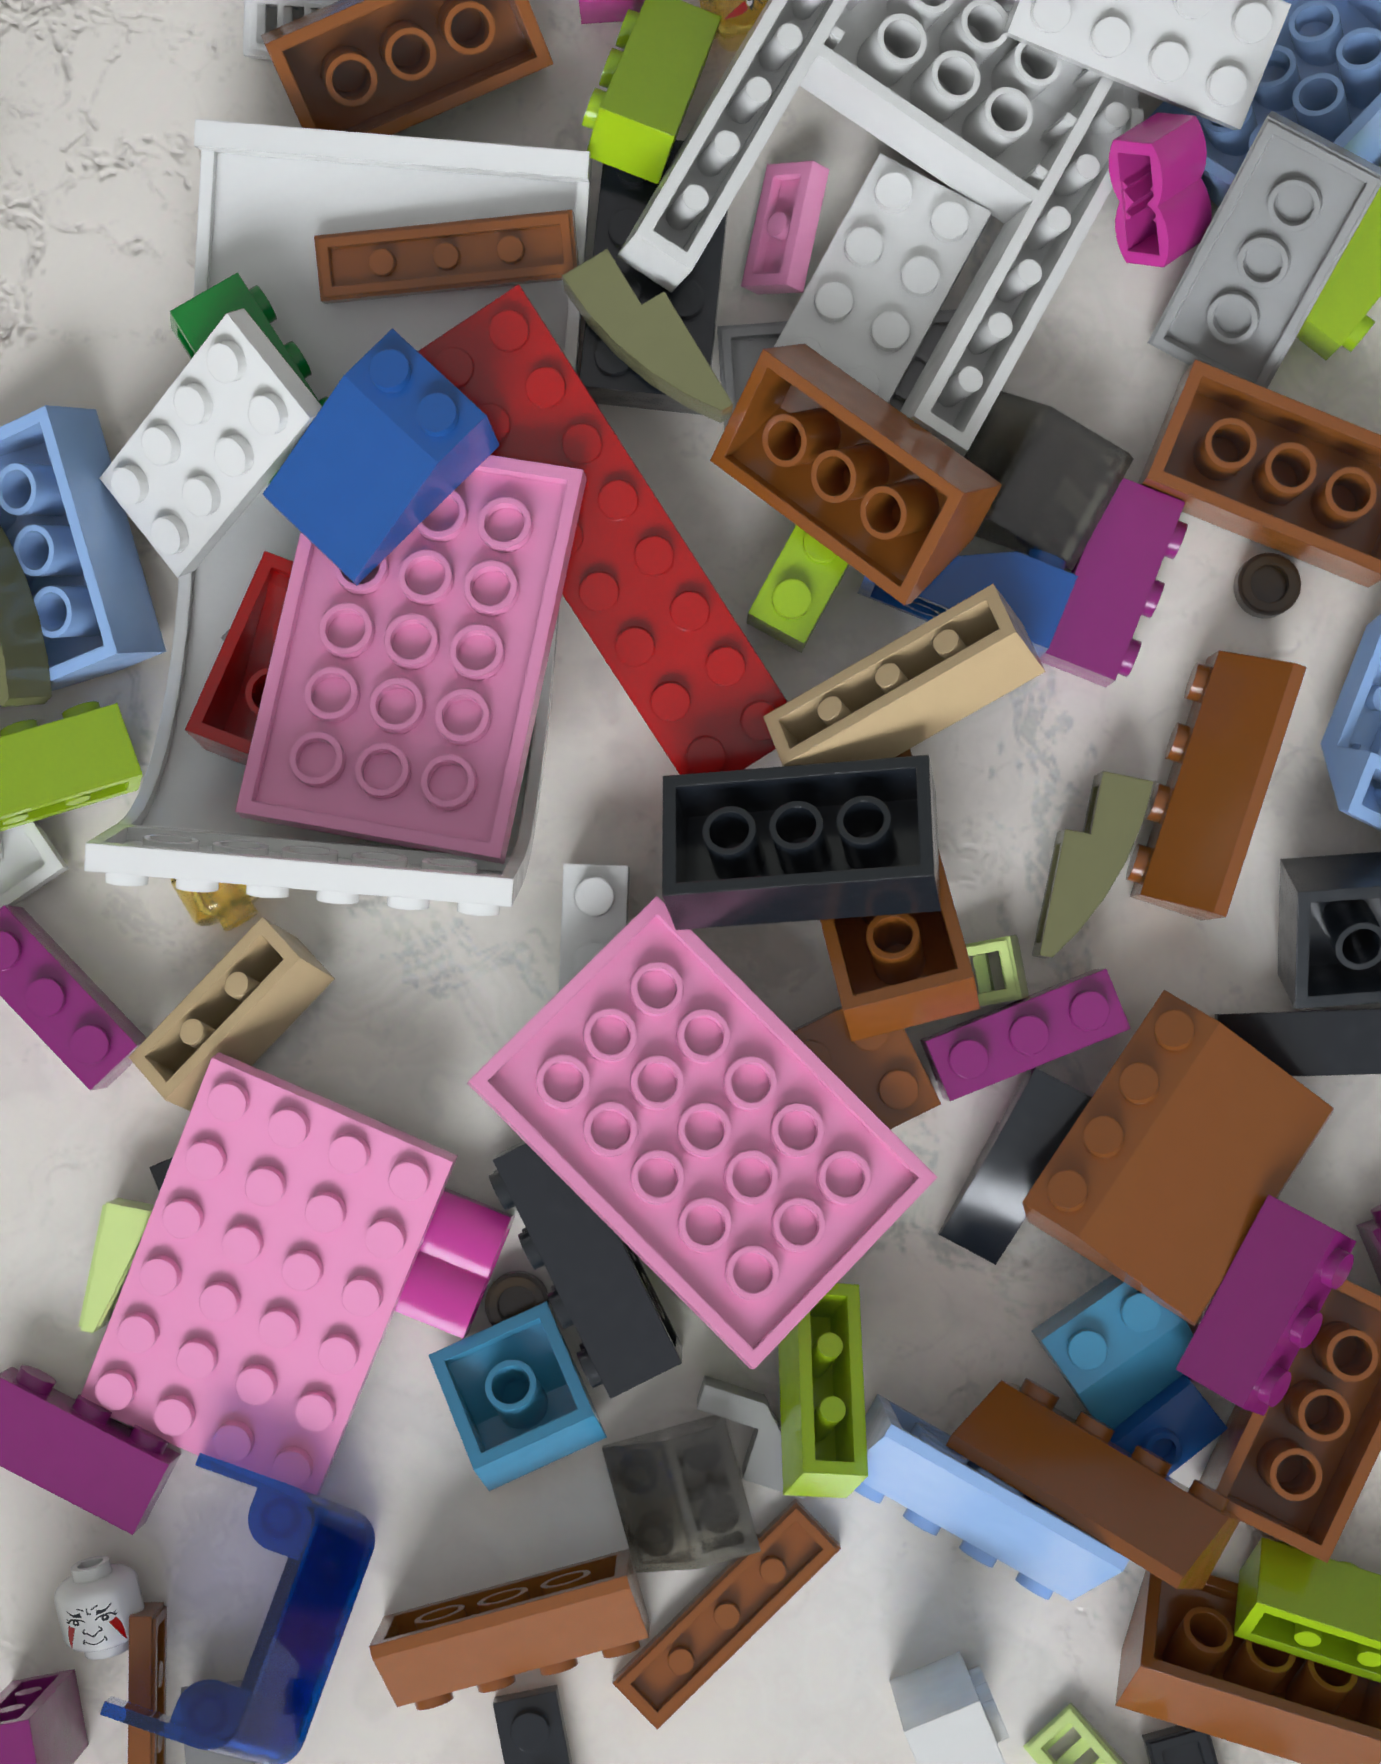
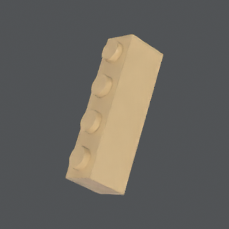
[763,584,1046,766]

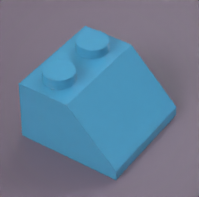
[1032,1275,1193,1429]
[428,1301,607,1491]

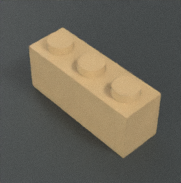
[129,917,335,1112]

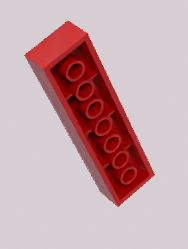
[418,284,788,775]

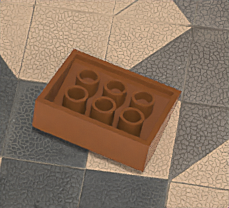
[1022,990,1334,1326]

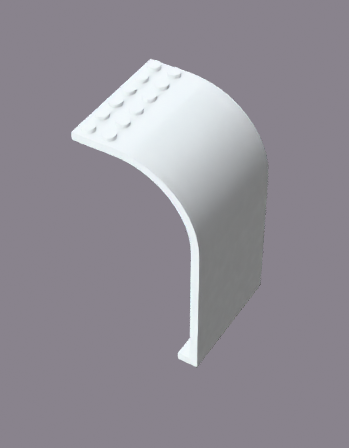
[84,119,593,916]

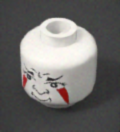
[54,1556,145,1660]

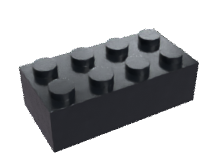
[580,140,728,415]
[662,755,941,930]
[1278,852,1381,1009]
[489,1141,683,1399]

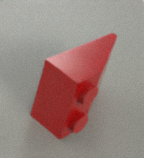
[185,551,294,765]

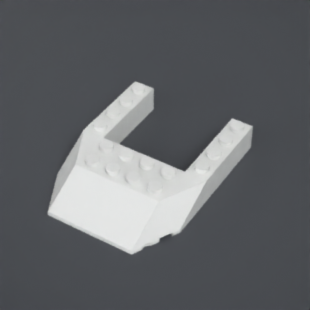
[616,0,1144,455]

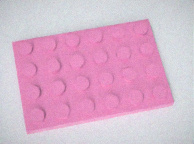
[235,455,587,864]
[467,896,937,1369]
[81,1052,458,1506]

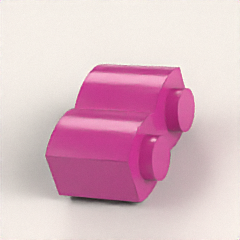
[1109,112,1212,268]
[395,1188,515,1339]

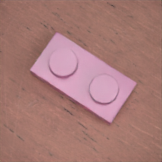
[741,160,829,294]

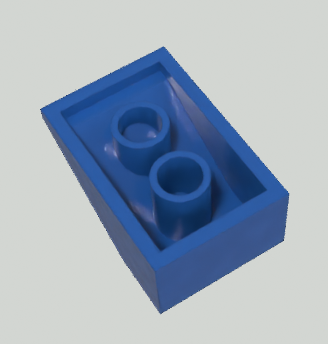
[263,328,500,586]
[857,549,1078,658]

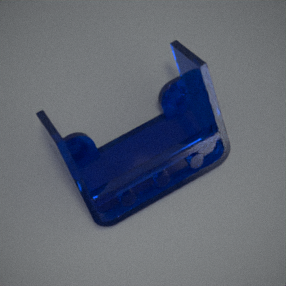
[100,1453,375,1764]

